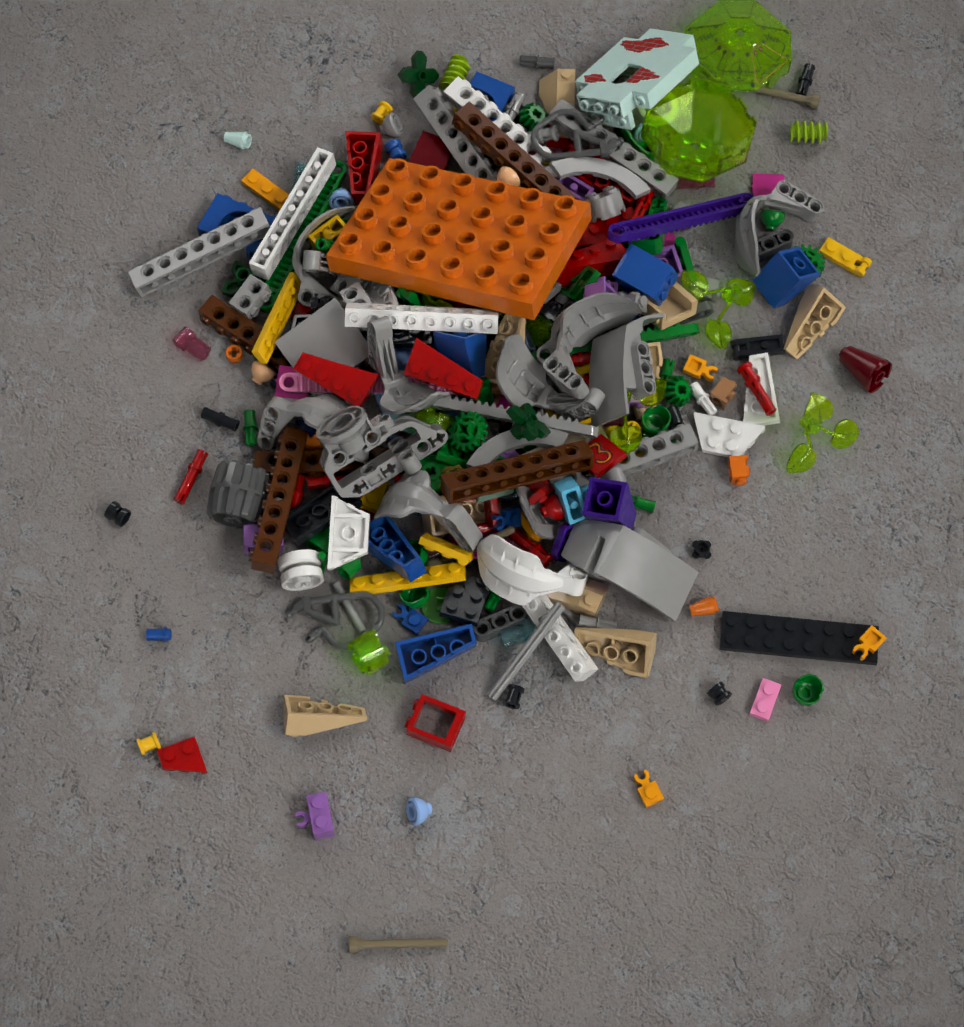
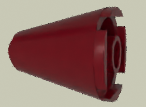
[839,346,892,393]

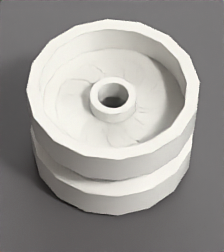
[278,549,324,591]

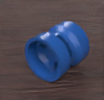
[384,139,407,160]

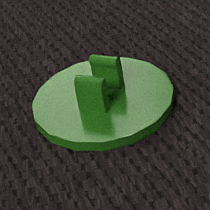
[422,587,453,625]

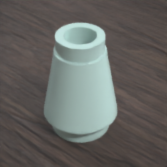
[224,132,252,149]

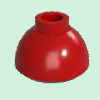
[540,494,564,520]

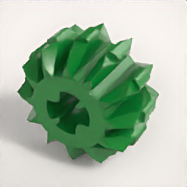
[518,102,549,132]
[661,375,693,407]

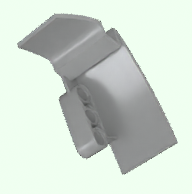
[589,313,665,427]
[561,520,699,622]

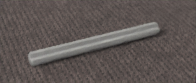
[487,602,565,701]

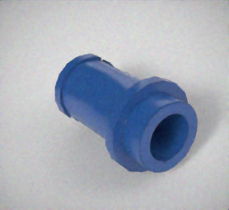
[146,627,172,642]

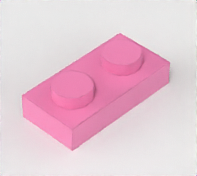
[749,678,781,722]

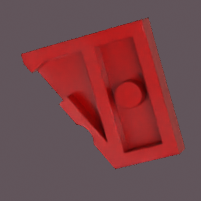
[157,736,208,774]

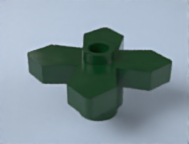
[398,50,439,98]
[222,261,266,298]
[506,403,551,441]

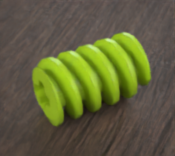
[439,54,470,91]
[790,120,828,145]

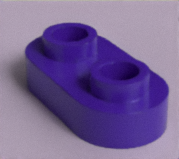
[551,523,574,562]

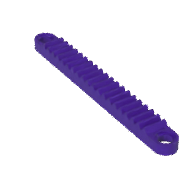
[607,193,755,243]

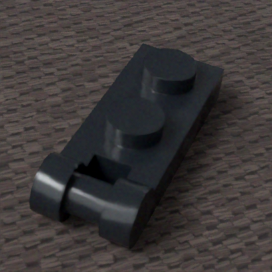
[730,334,785,361]

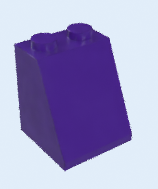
[582,477,637,529]

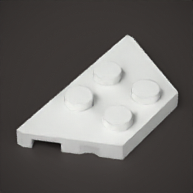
[693,412,765,458]
[327,496,370,570]

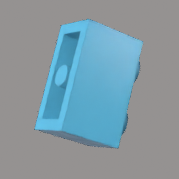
[553,476,588,525]

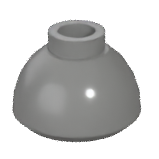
[379,112,403,137]

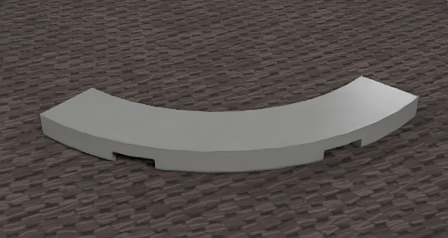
[550,157,651,199]
[466,428,569,468]

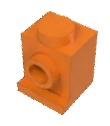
[727,455,750,486]

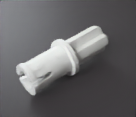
[690,382,717,416]

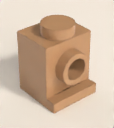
[709,377,737,410]

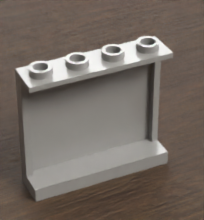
[275,298,369,397]

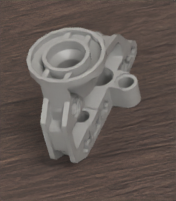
[316,406,448,498]

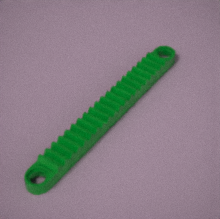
[260,160,347,313]
[531,322,700,362]

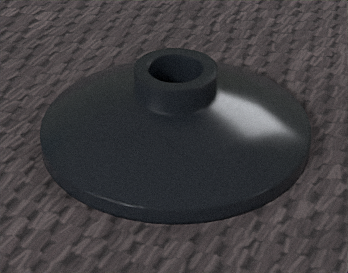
[538,301,561,323]

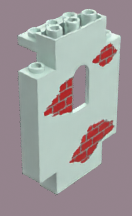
[575,28,699,130]

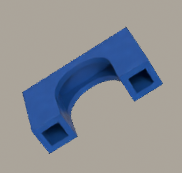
[453,71,515,145]
[197,193,276,259]

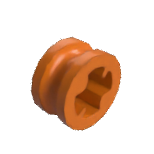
[226,345,243,364]

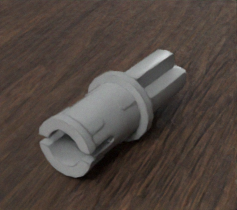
[577,614,617,629]

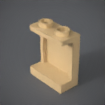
[641,282,698,330]

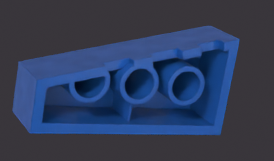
[368,516,427,582]
[395,624,477,684]

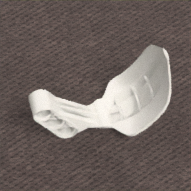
[476,534,589,605]

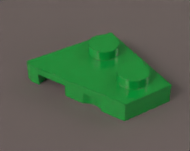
[560,266,601,302]
[435,439,470,469]

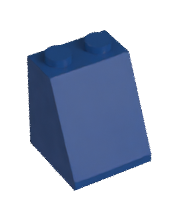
[612,244,678,306]
[752,247,821,308]
[433,331,487,377]

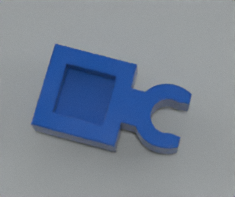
[491,506,522,530]
[392,604,428,636]

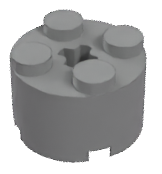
[584,186,626,222]

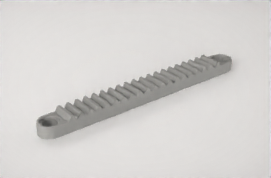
[430,395,599,438]

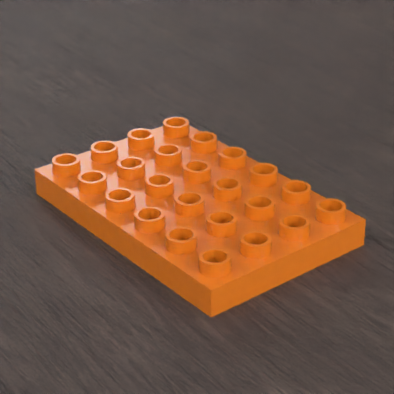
[326,158,592,320]

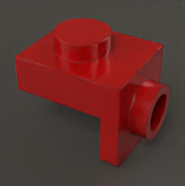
[528,480,554,505]

